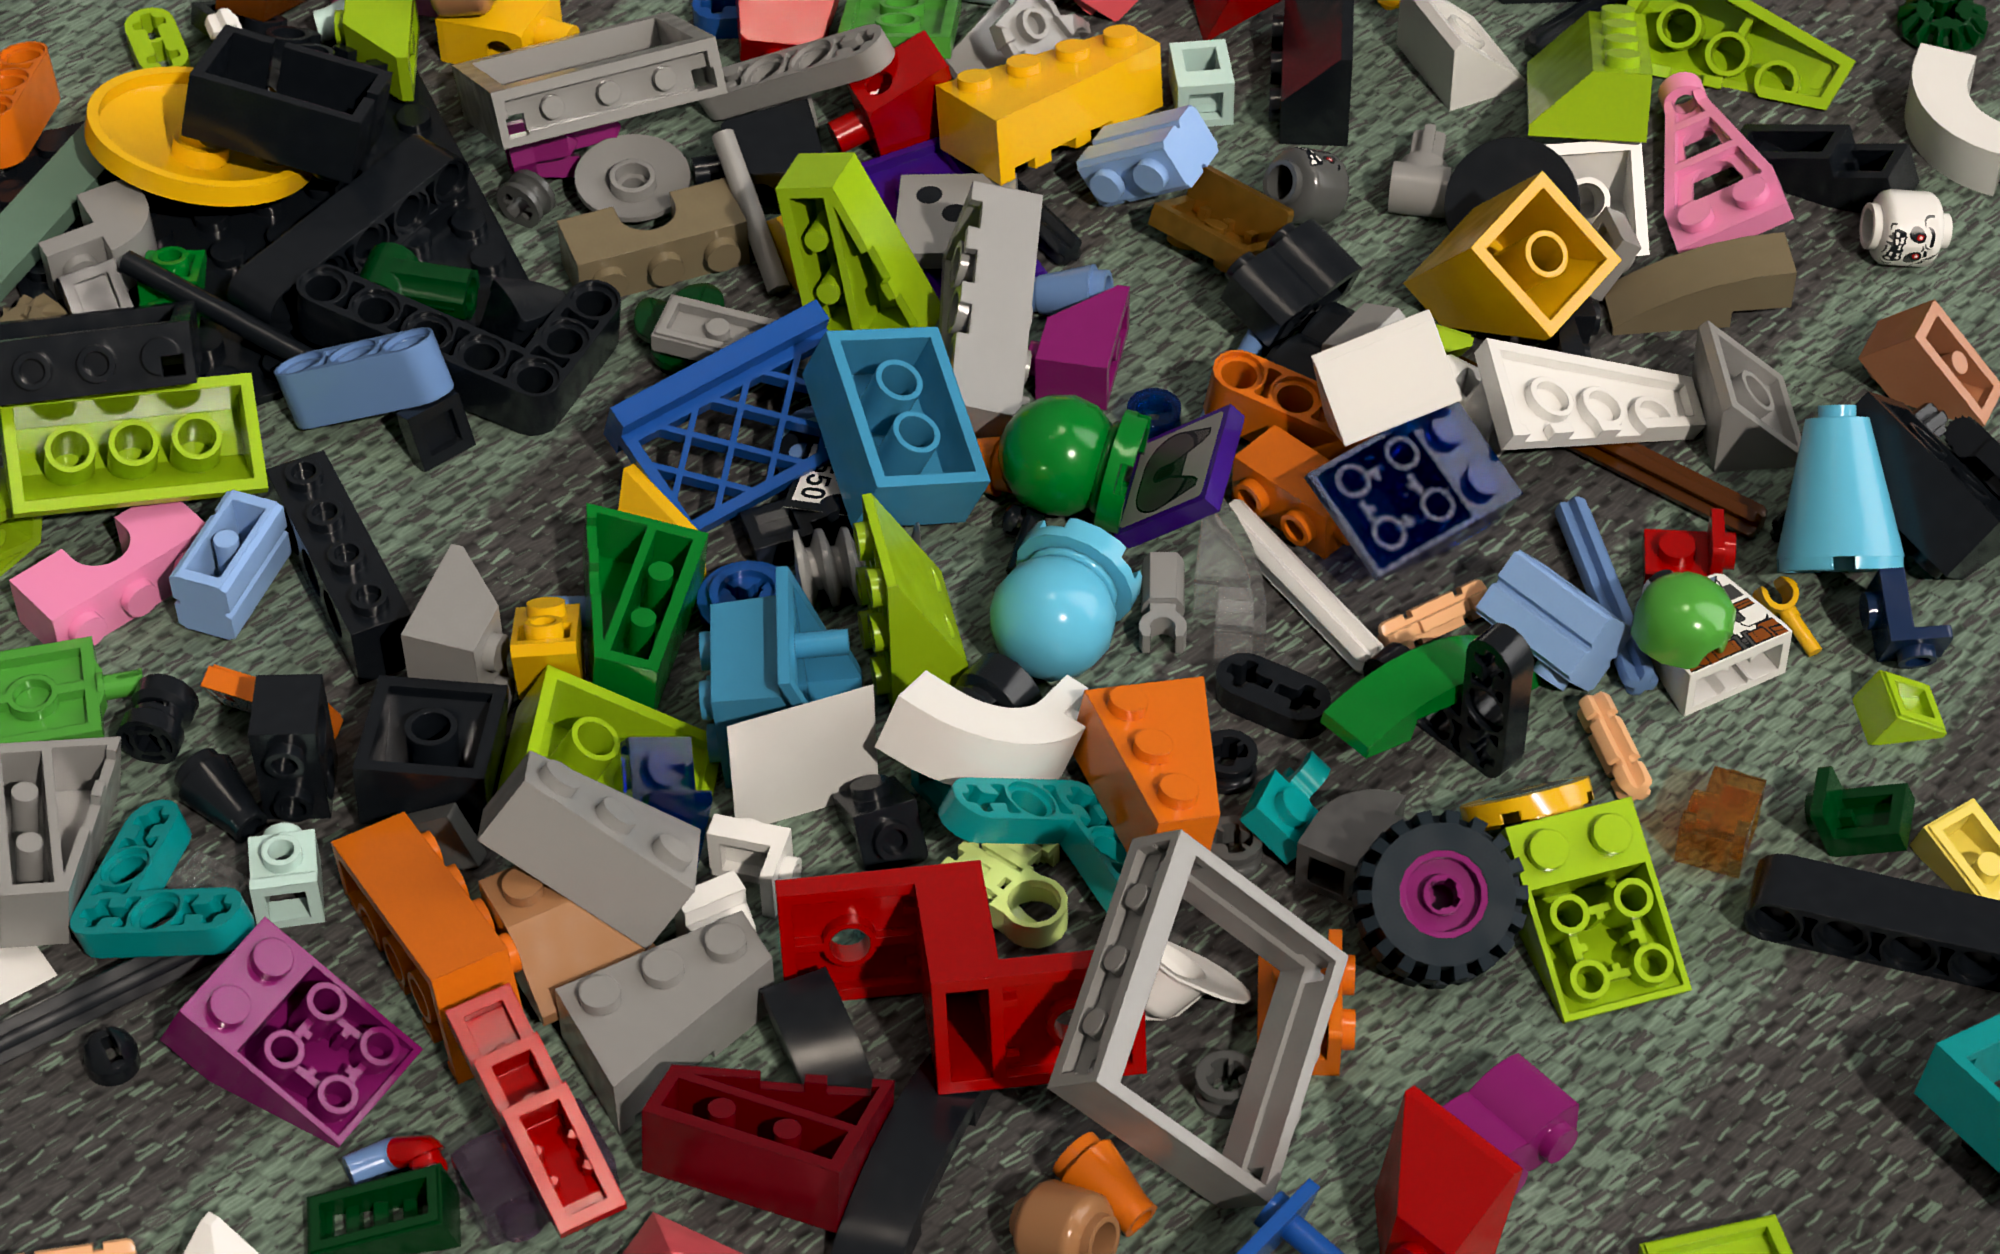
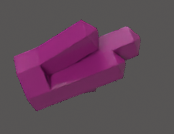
[505,119,621,178]

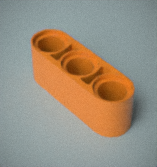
[0,41,61,169]
[1203,350,1377,477]

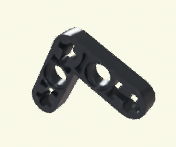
[1363,623,1534,778]

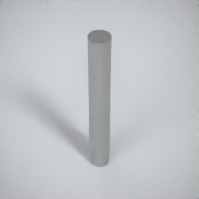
[712,129,790,296]

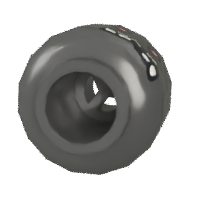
[1263,147,1349,225]

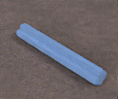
[1555,496,1659,695]

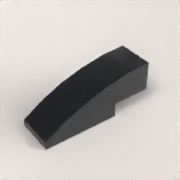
[1728,124,1920,213]

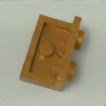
[1148,165,1294,273]

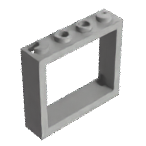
[452,11,728,150]
[1047,829,1349,1209]

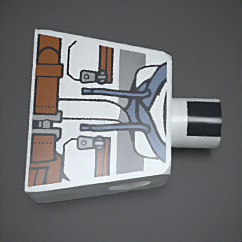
[1642,569,1793,717]

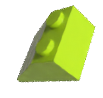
[497,665,720,844]

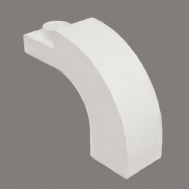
[1904,43,2000,196]
[875,670,1089,785]

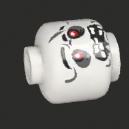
[1859,189,1953,267]

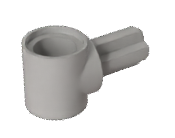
[1388,124,1453,219]

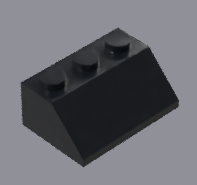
[1269,0,1354,146]
[1855,391,2000,580]

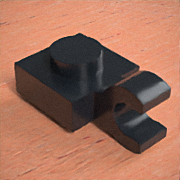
[739,494,854,564]

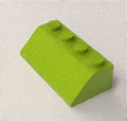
[1526,4,1653,143]
[0,373,269,519]

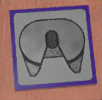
[1114,404,1245,548]

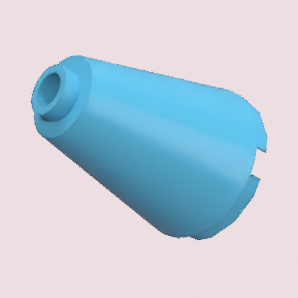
[1776,405,1905,573]

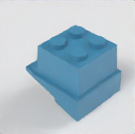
[699,566,863,788]

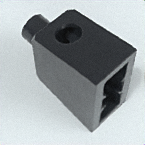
[691,99,823,215]

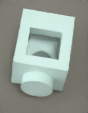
[1168,39,1235,127]
[248,822,325,928]

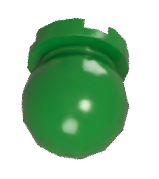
[998,394,1152,534]

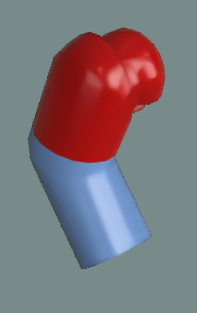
[342,1135,449,1185]

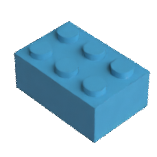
[802,327,991,529]

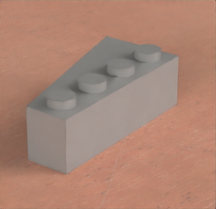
[939,180,1043,438]

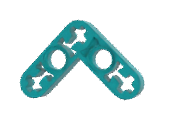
[938,777,1127,913]
[69,799,256,959]

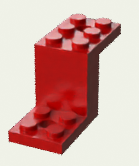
[775,860,1147,1095]

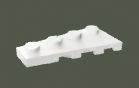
[1474,338,1707,450]

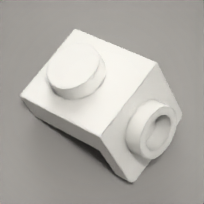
[706,814,802,919]

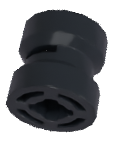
[116,673,199,764]

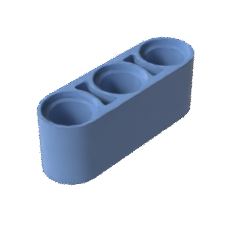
[274,327,454,430]

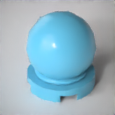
[990,518,1142,682]

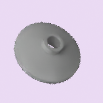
[574,134,691,222]

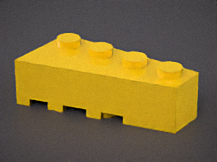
[935,24,1163,186]

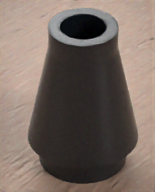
[174,748,268,843]

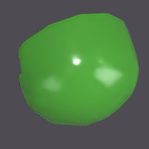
[1630,571,1736,669]

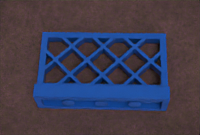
[603,299,831,532]

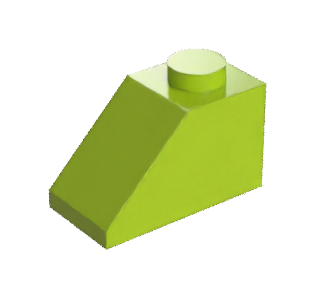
[334,0,420,101]

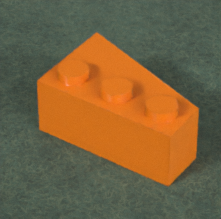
[1073,676,1220,853]

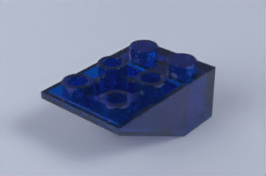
[1304,402,1523,581]

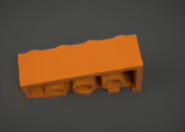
[331,811,523,1084]

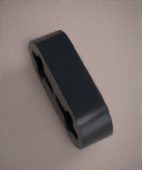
[1215,653,1331,740]

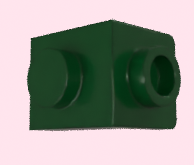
[1804,766,1915,857]

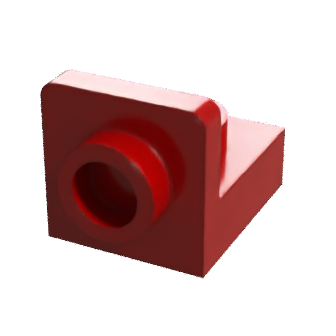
[1642,508,1736,586]

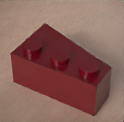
[642,1065,895,1233]

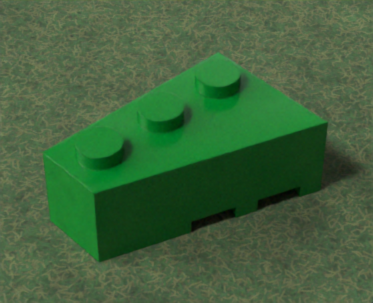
[583,503,709,710]

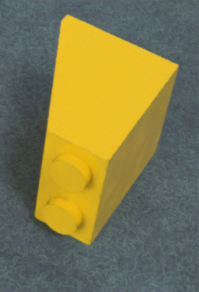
[1403,171,1622,340]

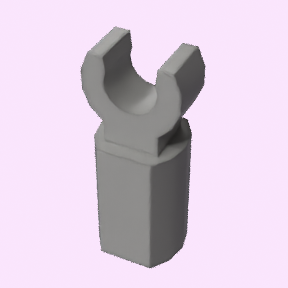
[1139,552,1187,653]

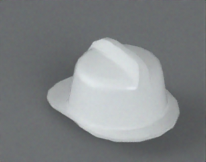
[1145,941,1251,1021]

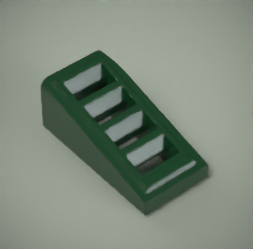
[307,1163,461,1254]

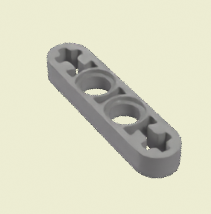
[696,24,895,121]

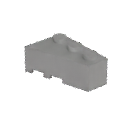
[0,736,121,948]
[477,750,701,950]
[555,911,775,1136]

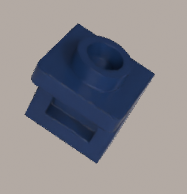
[1859,567,1953,669]

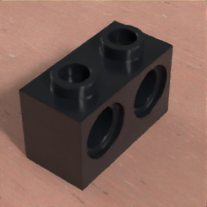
[248,674,338,822]

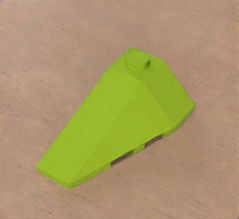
[1626,0,1856,111]

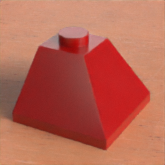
[1374,1085,1523,1254]

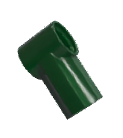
[359,242,480,320]

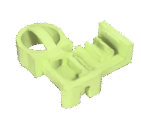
[940,840,1068,948]

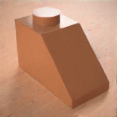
[1858,299,2000,427]

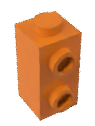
[1232,424,1368,560]

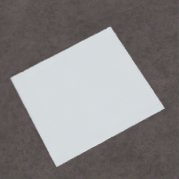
[727,684,878,824]

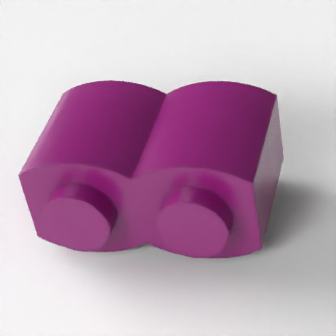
[1442,1053,1579,1195]

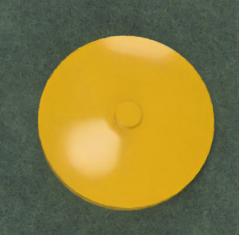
[84,66,314,207]

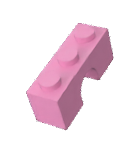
[9,501,206,646]

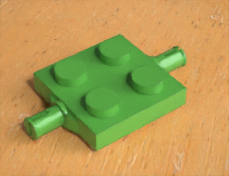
[0,636,144,743]

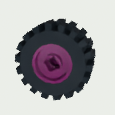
[1347,810,1529,989]

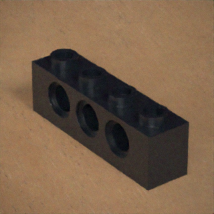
[266,450,412,685]

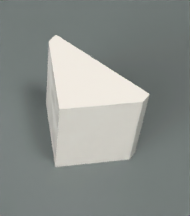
[1397,0,1527,111]
[1546,140,1649,256]
[1311,309,1462,447]

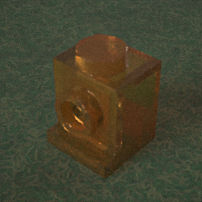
[1674,766,1766,879]

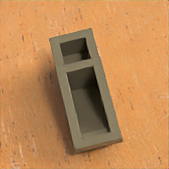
[1603,232,1797,335]

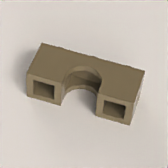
[557,178,750,297]

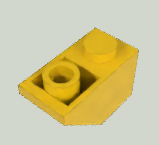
[510,597,586,700]

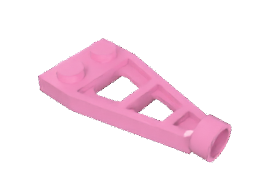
[1658,72,1794,254]

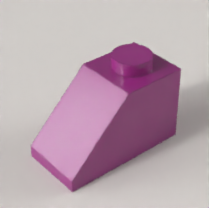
[1028,285,1130,410]

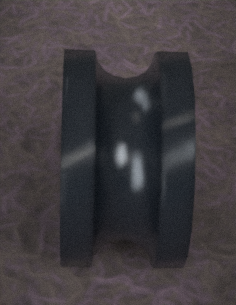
[1211,729,1258,795]

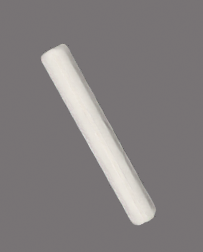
[1216,499,1384,674]

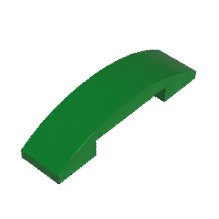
[1320,635,1543,759]

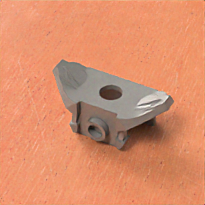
[944,0,1091,79]

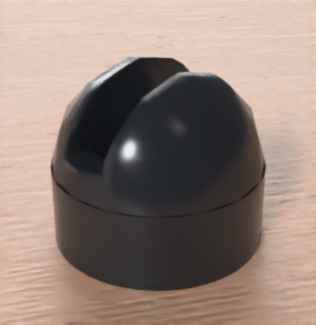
[83,1026,141,1087]

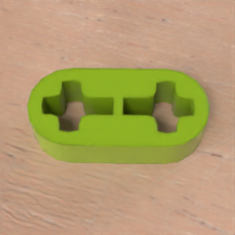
[124,7,191,70]

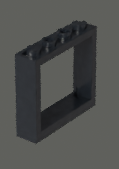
[0,300,203,406]

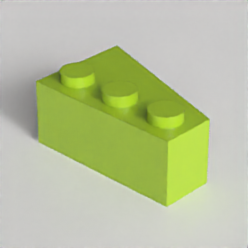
[775,152,940,331]

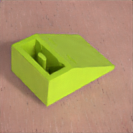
[853,493,968,710]
[1499,796,1692,1024]

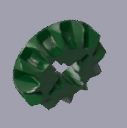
[1897,0,1989,52]

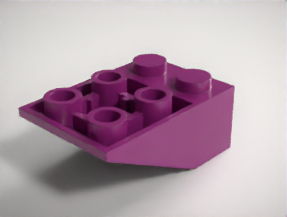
[160,917,423,1148]

